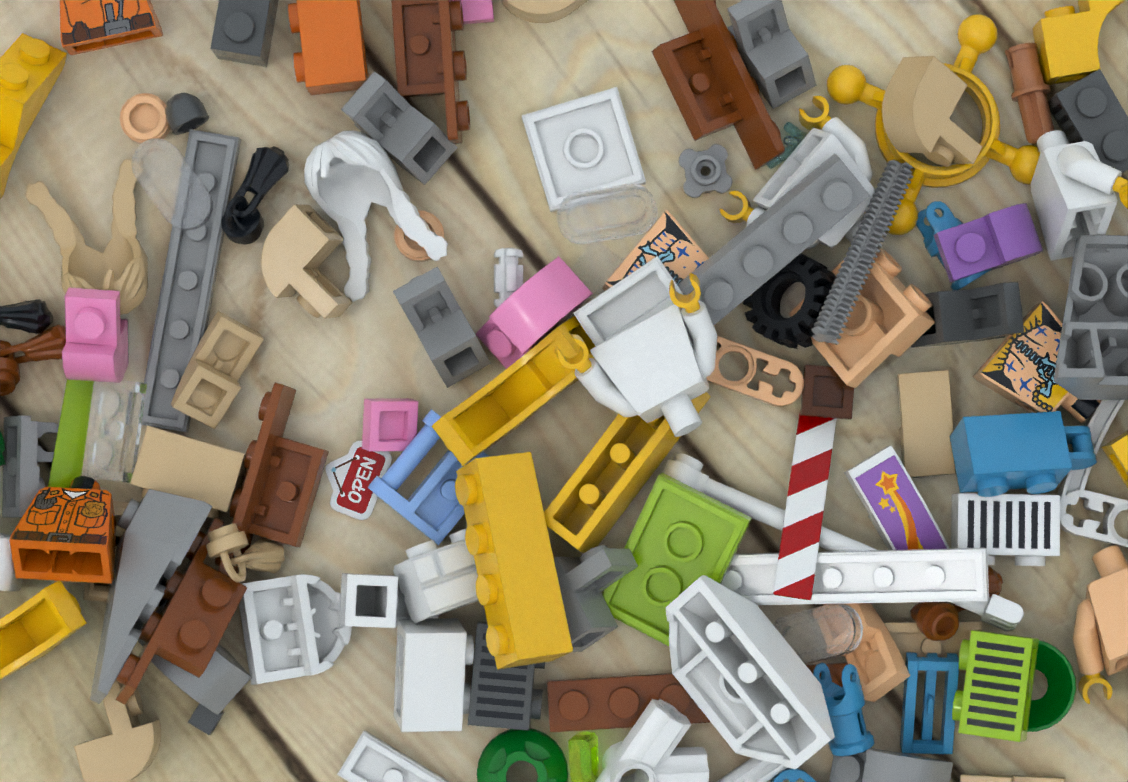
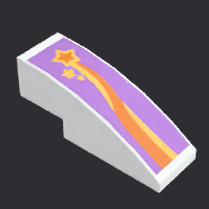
[844,445,950,550]

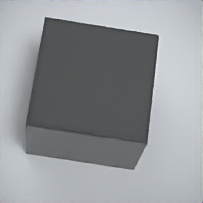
[188,703,225,735]

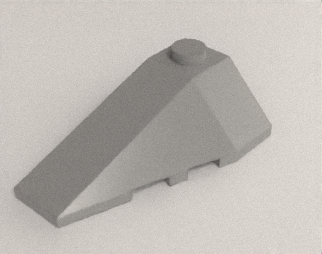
[90,489,212,704]

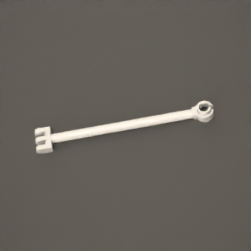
[662,453,1024,631]

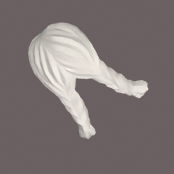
[304,130,448,302]

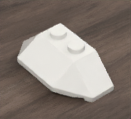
[666,575,835,770]

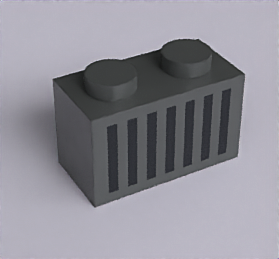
[210,0,279,67]
[1048,69,1128,174]
[468,622,545,730]

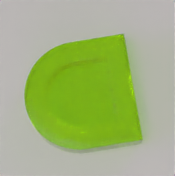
[568,732,599,782]

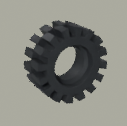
[743,253,837,349]

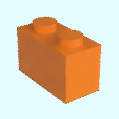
[288,0,369,95]

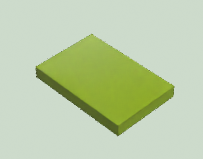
[602,473,752,646]

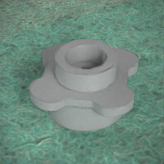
[679,144,732,198]

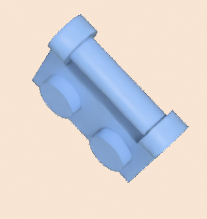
[368,409,489,545]

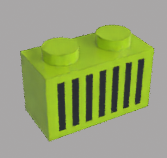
[952,630,1039,742]

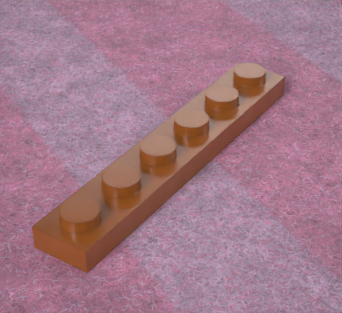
[547,662,848,732]

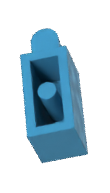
[949,411,1097,497]

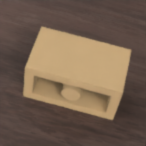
[130,426,246,519]

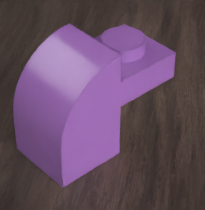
[933,203,1043,283]

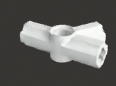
[595,698,709,782]

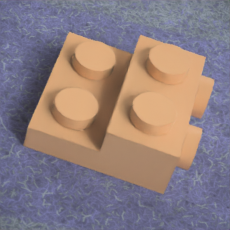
[789,249,935,388]

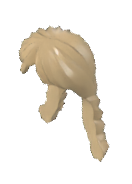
[25,158,148,315]

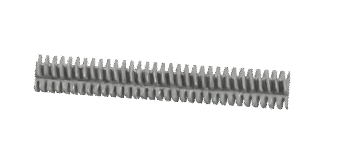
[811,160,913,345]

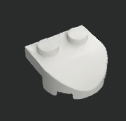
[239,574,352,685]

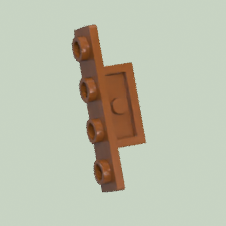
[391,0,470,144]
[651,0,785,170]
[215,382,329,577]
[115,517,248,705]

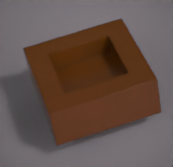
[800,365,854,420]

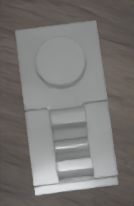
[2,415,59,518]

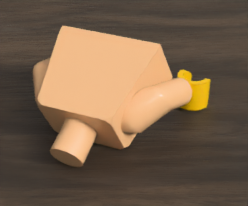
[1073,545,1128,704]

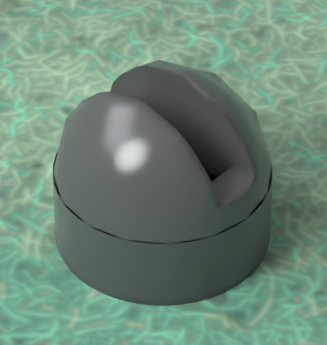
[165,93,209,135]

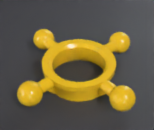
[827,14,1040,235]

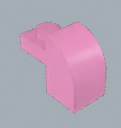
[475,256,593,369]
[62,288,129,383]

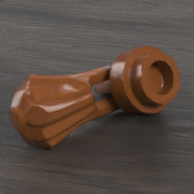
[0,324,66,396]
[910,566,1003,641]

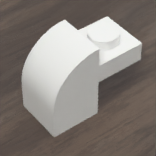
[339,573,439,628]

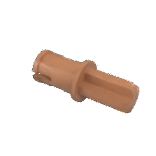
[1005,43,1054,145]

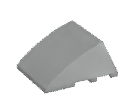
[1053,235,1128,400]

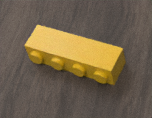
[544,392,711,553]
[455,452,573,670]

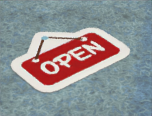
[325,441,392,520]

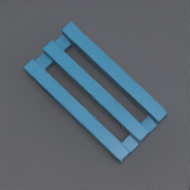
[900,652,959,754]

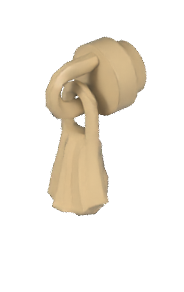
[206,523,285,583]

